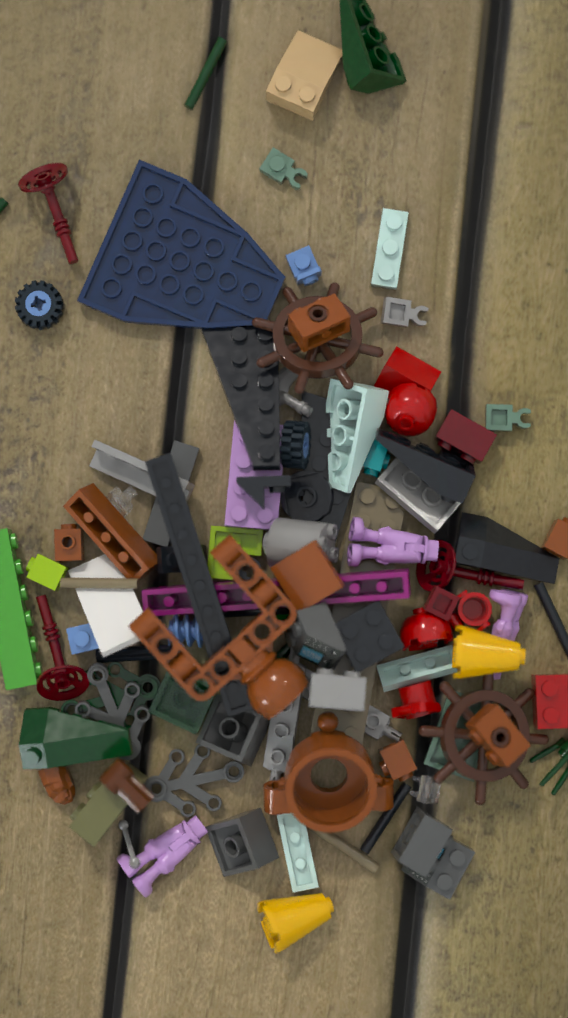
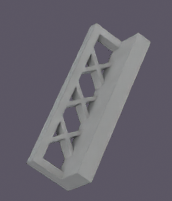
[89,440,195,502]

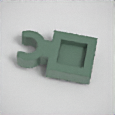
[259,147,308,190]
[485,404,531,432]

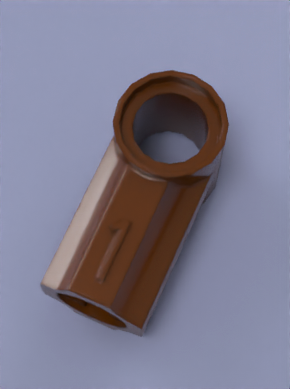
[99,758,155,813]

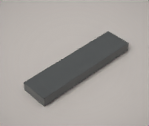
[142,440,200,547]

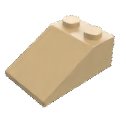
[266,30,343,121]

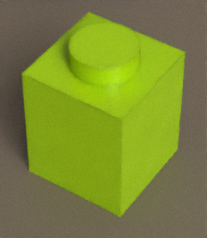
[26,554,69,591]

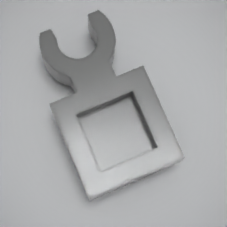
[381,297,428,327]

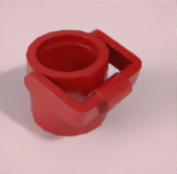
[449,589,492,632]
[391,680,441,720]

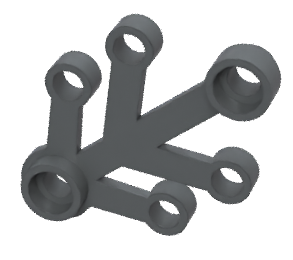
[75,662,150,760]
[144,744,244,817]

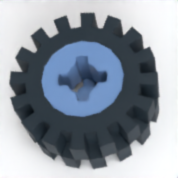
[15,280,64,330]
[280,420,311,469]

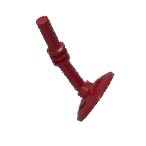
[18,163,78,265]
[416,540,524,592]
[36,594,90,701]

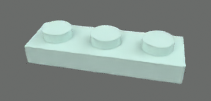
[371,208,409,290]
[377,645,457,692]
[277,813,319,893]

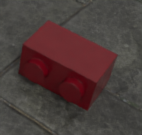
[434,409,497,465]

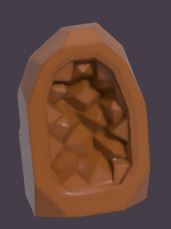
[38,765,75,805]

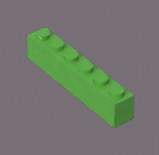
[0,528,43,690]

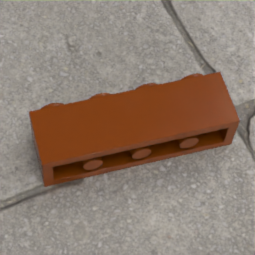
[63,483,157,581]

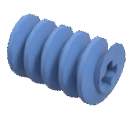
[168,614,204,648]

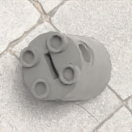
[263,517,339,567]

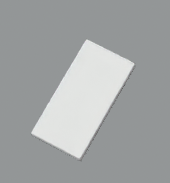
[68,554,143,657]

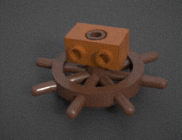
[252,282,384,394]
[419,674,549,805]

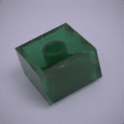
[148,670,219,735]

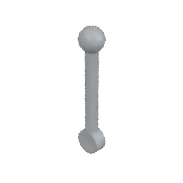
[118,820,140,869]

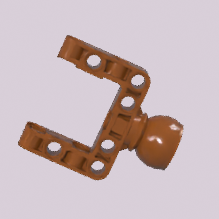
[128,534,309,719]

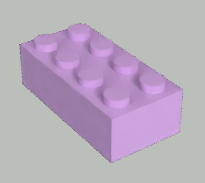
[224,420,284,531]

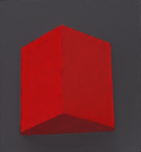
[374,346,441,395]

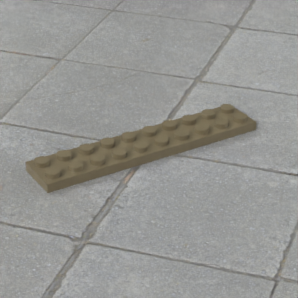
[310,482,405,744]

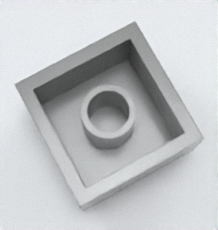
[308,669,367,712]

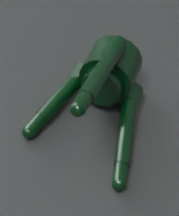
[529,737,568,795]

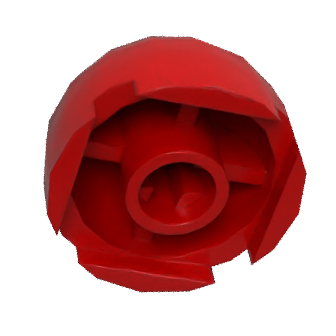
[384,383,438,437]
[400,607,454,651]

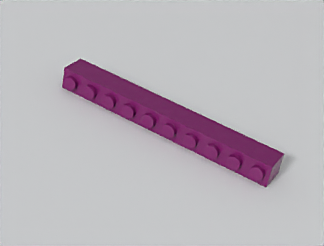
[141,568,411,616]

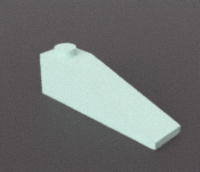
[326,378,389,493]

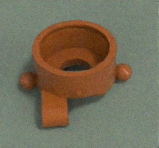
[263,711,394,833]

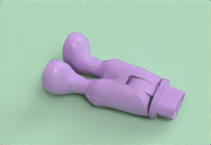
[347,517,439,567]
[489,589,528,680]
[116,815,208,898]

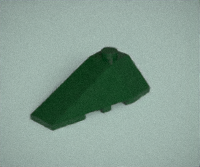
[339,0,407,94]
[19,707,133,770]

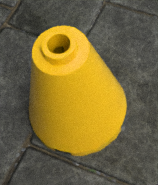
[452,625,525,679]
[257,893,334,954]

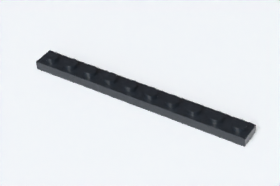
[145,453,253,717]

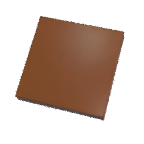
[270,539,345,611]

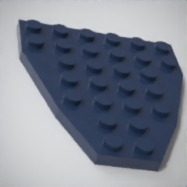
[77,159,285,329]

